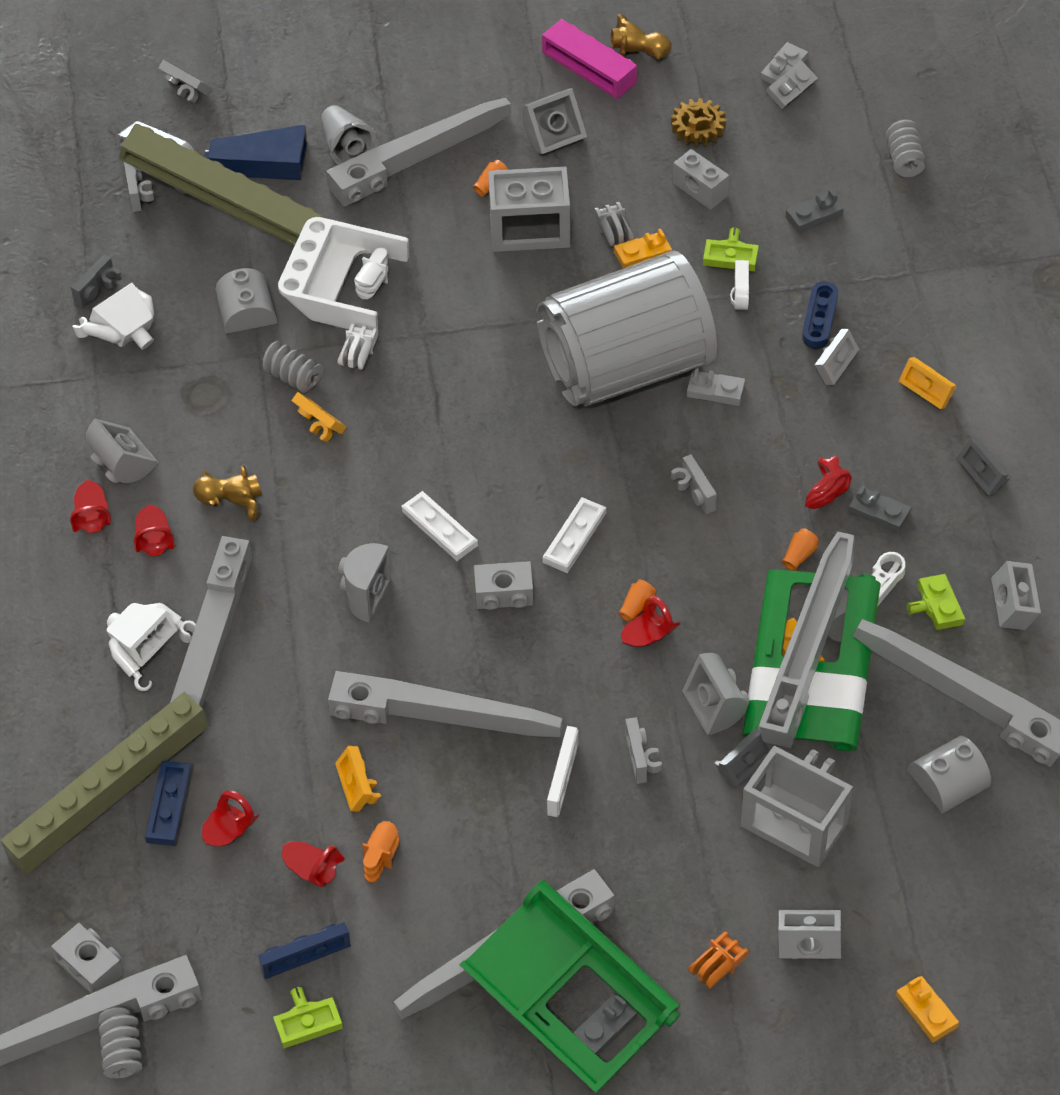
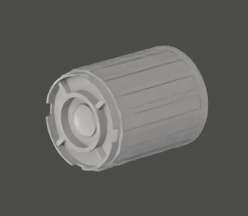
[536,250,717,406]

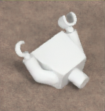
[72,283,154,350]
[107,603,196,691]

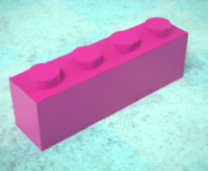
[542,19,637,99]

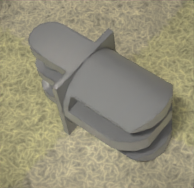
[594,202,634,247]

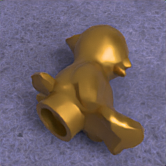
[611,14,671,60]
[193,465,262,522]

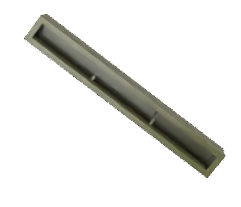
[119,123,322,247]
[0,691,208,876]

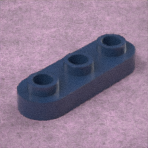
[802,281,838,348]

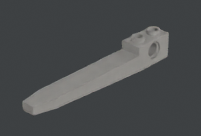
[326,98,511,207]
[759,532,855,749]
[170,536,253,707]
[852,619,1060,767]
[328,671,562,737]
[394,869,615,1019]
[0,955,202,1066]

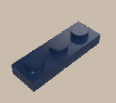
[145,761,192,846]
[258,922,351,980]

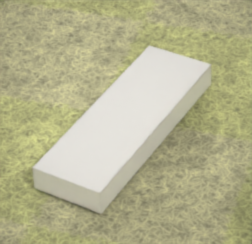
[402,491,478,561]
[543,497,606,573]
[547,726,578,817]

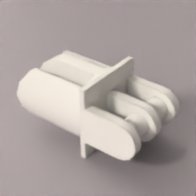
[354,248,388,299]
[337,323,378,370]

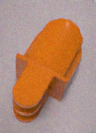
[362,821,400,883]
[688,931,750,990]

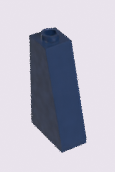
[204,125,307,180]

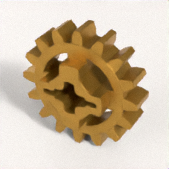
[671,98,726,146]

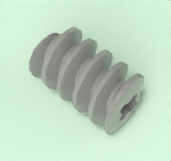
[886,120,925,177]
[262,341,324,393]
[98,1007,143,1079]

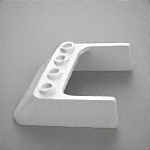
[278,217,409,330]

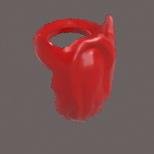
[805,456,852,509]
[70,480,111,533]
[134,504,175,556]
[621,596,680,647]
[201,790,259,847]
[282,841,345,888]

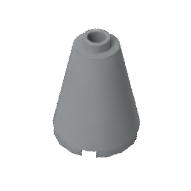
[321,105,378,165]

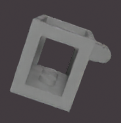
[488,167,570,252]
[741,746,853,868]

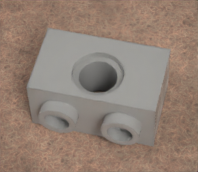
[673,149,729,210]
[474,561,533,610]
[991,561,1041,630]
[778,910,841,959]
[51,923,124,994]

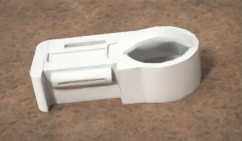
[730,260,749,310]
[872,552,905,606]

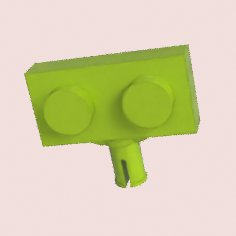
[703,227,759,272]
[906,574,965,630]
[273,987,343,1049]

